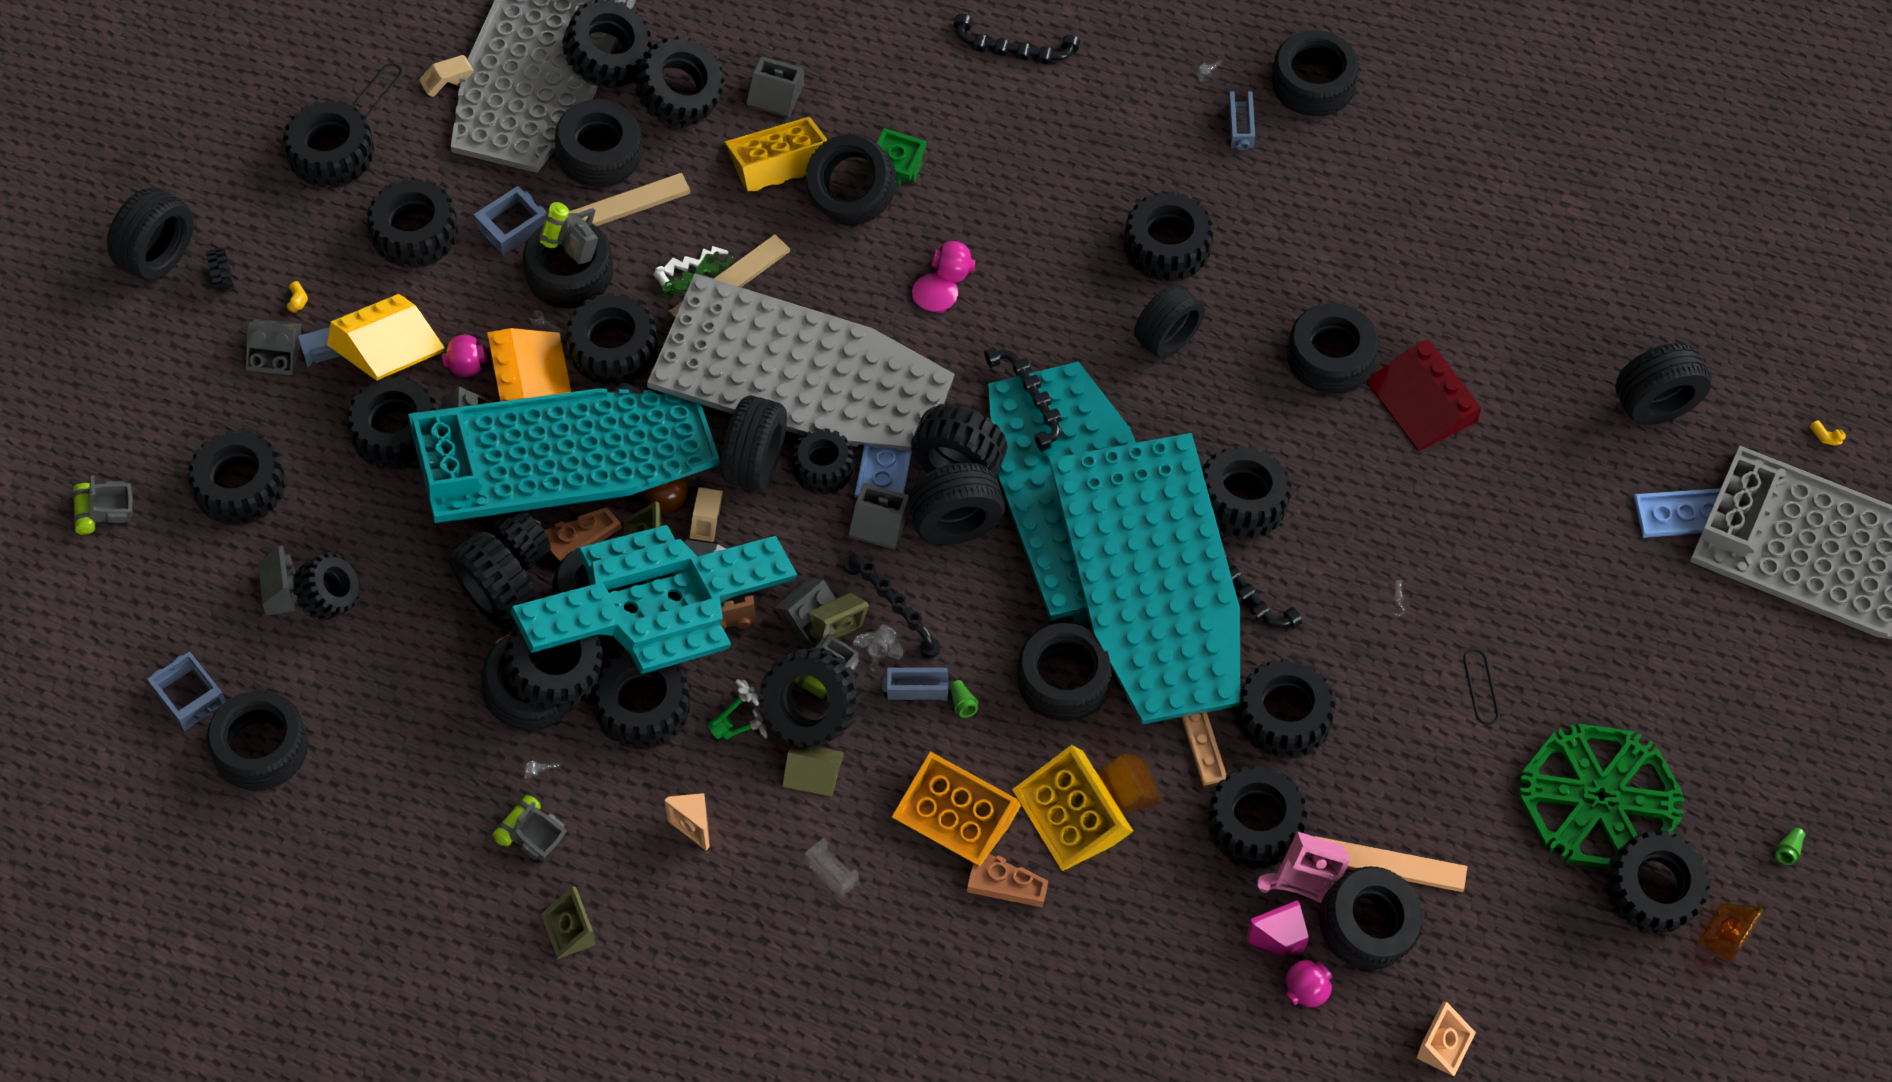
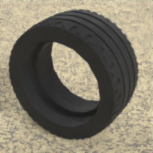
[1134,284,1205,359]

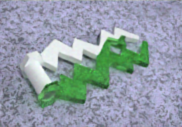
[653,246,733,295]

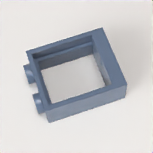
[473,186,546,255]
[147,651,226,731]

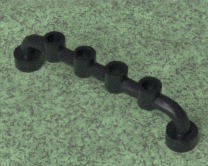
[953,14,1080,65]
[984,347,1062,452]
[1219,527,1302,629]
[843,554,940,658]

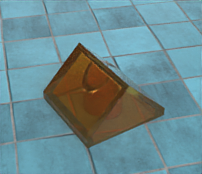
[1098,754,1163,814]
[1697,903,1764,963]

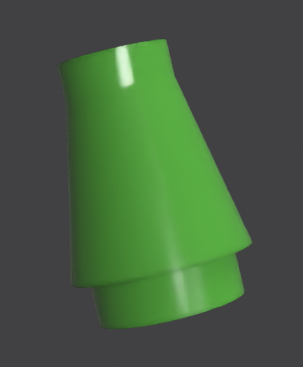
[949,680,978,718]
[1775,827,1805,865]

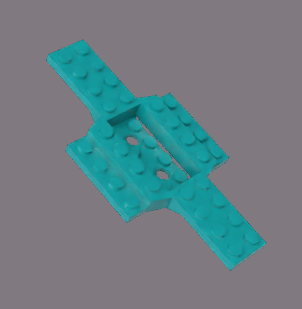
[510,525,797,674]

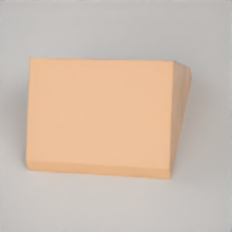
[665,793,710,850]
[1417,1002,1476,1076]

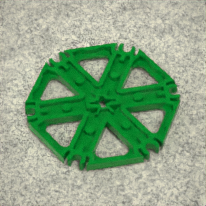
[1519,723,1684,869]

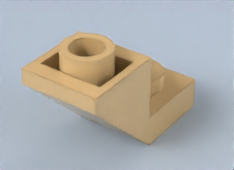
[419,55,474,97]
[690,487,723,542]

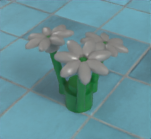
[707,679,767,740]

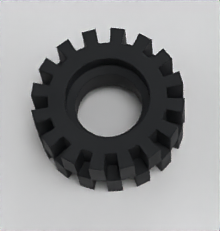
[206,247,235,292]

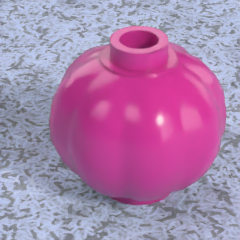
[931,241,975,283]
[442,334,488,377]
[1285,960,1332,1007]

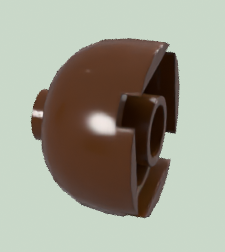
[641,477,689,515]

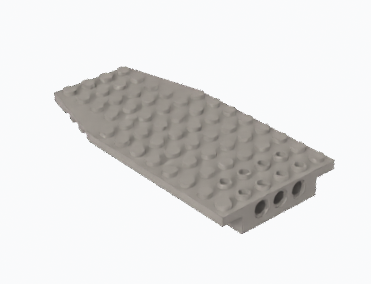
[451,0,636,173]
[647,273,955,451]
[1690,446,1892,639]

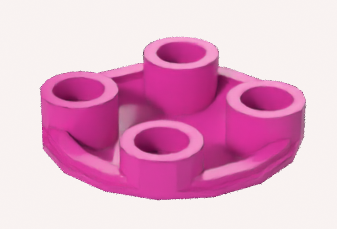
[912,273,958,314]

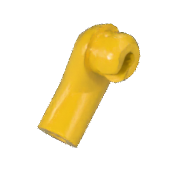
[287,281,308,313]
[1809,420,1846,446]

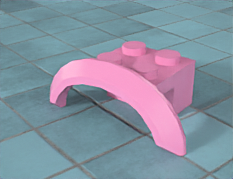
[1257,831,1350,903]

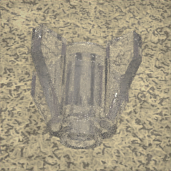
[853,624,903,672]

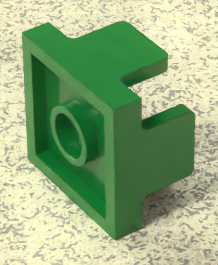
[867,128,926,187]

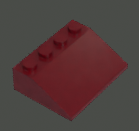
[1366,339,1481,452]

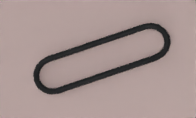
[352,63,403,118]
[1464,649,1500,725]

